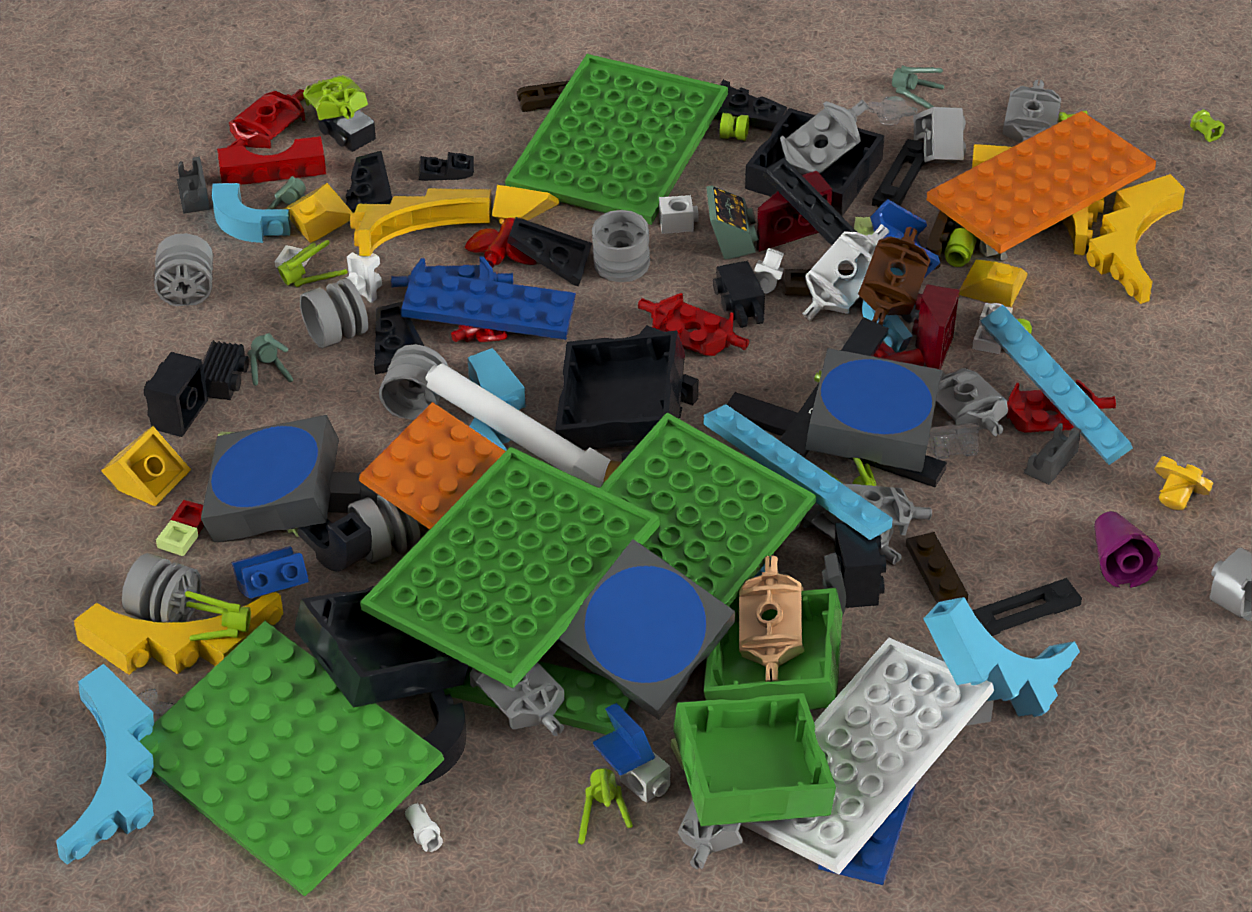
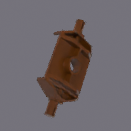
[858,227,930,326]

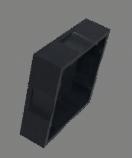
[745,108,884,216]
[555,330,685,450]
[294,586,469,708]

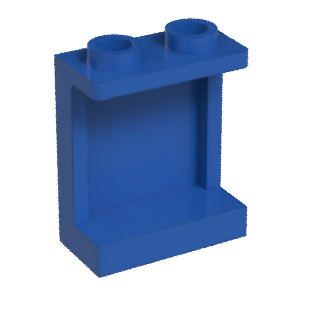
[870,200,940,278]
[231,546,309,599]

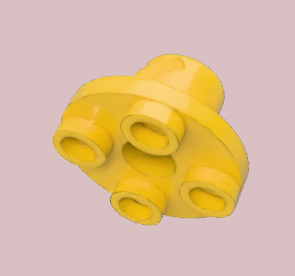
[1155,456,1213,510]

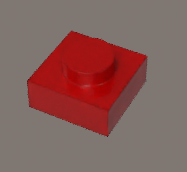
[170,500,205,535]

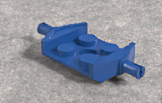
[391,257,513,288]

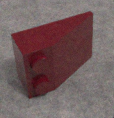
[757,171,832,252]
[912,284,960,370]

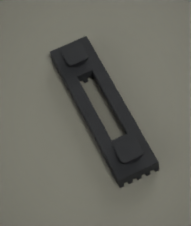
[872,139,925,207]
[972,578,1082,636]

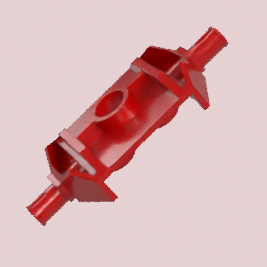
[227,89,305,149]
[638,293,749,356]
[1006,380,1116,433]

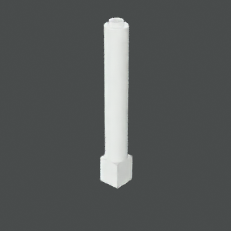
[426,363,611,488]

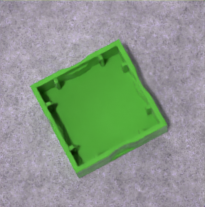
[704,588,843,709]
[673,693,836,826]

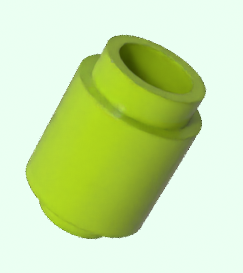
[944,228,977,267]

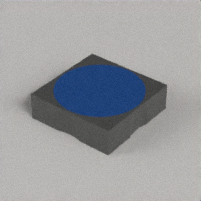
[805,348,942,472]
[201,415,339,542]
[557,539,735,720]

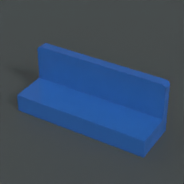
[593,703,655,775]

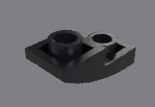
[418,152,474,181]

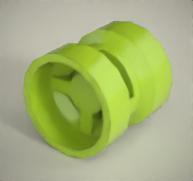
[719,113,749,141]

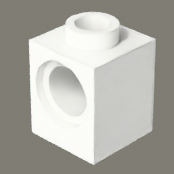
[659,195,698,234]
[620,752,670,803]

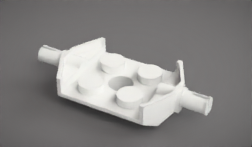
[802,224,890,321]

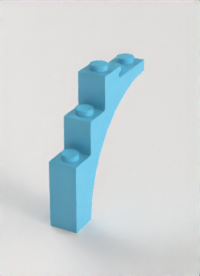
[468,348,526,451]
[923,597,1080,717]
[56,664,154,864]

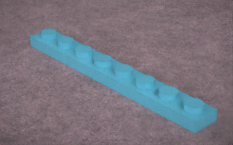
[980,305,1133,465]
[704,404,893,540]

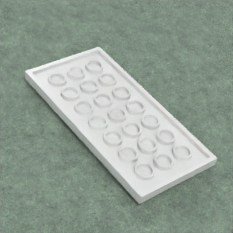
[741,638,994,874]

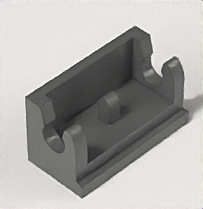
[177,156,210,214]
[1024,423,1081,485]

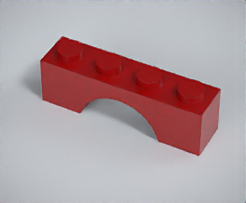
[217,136,326,185]

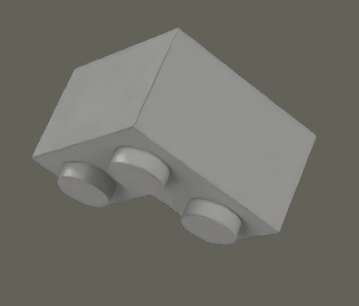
[913,107,966,164]

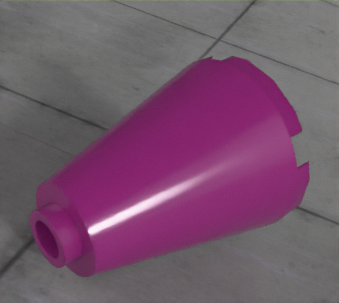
[1094,511,1161,588]

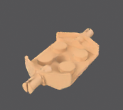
[739,556,804,682]

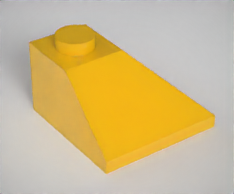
[283,183,353,243]
[492,185,560,224]
[959,259,1027,308]
[101,426,191,506]

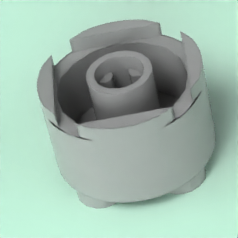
[1209,547,1252,621]

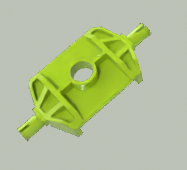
[303,75,368,120]

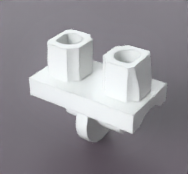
[754,248,784,293]
[346,252,382,303]

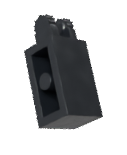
[713,260,765,328]

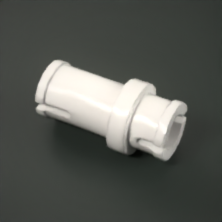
[405,803,443,852]

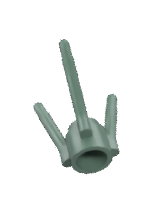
[892,65,944,109]
[267,176,306,209]
[247,333,293,386]

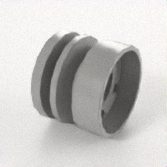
[592,210,650,282]
[154,233,213,306]
[300,278,368,349]
[379,344,449,420]
[348,494,421,564]
[122,553,202,622]

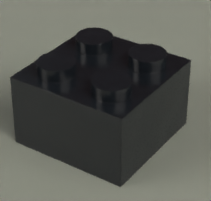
[144,352,208,437]
[834,522,886,608]

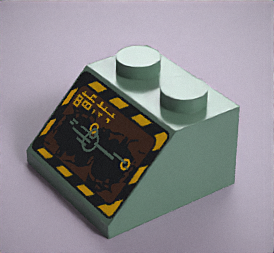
[706,185,759,259]

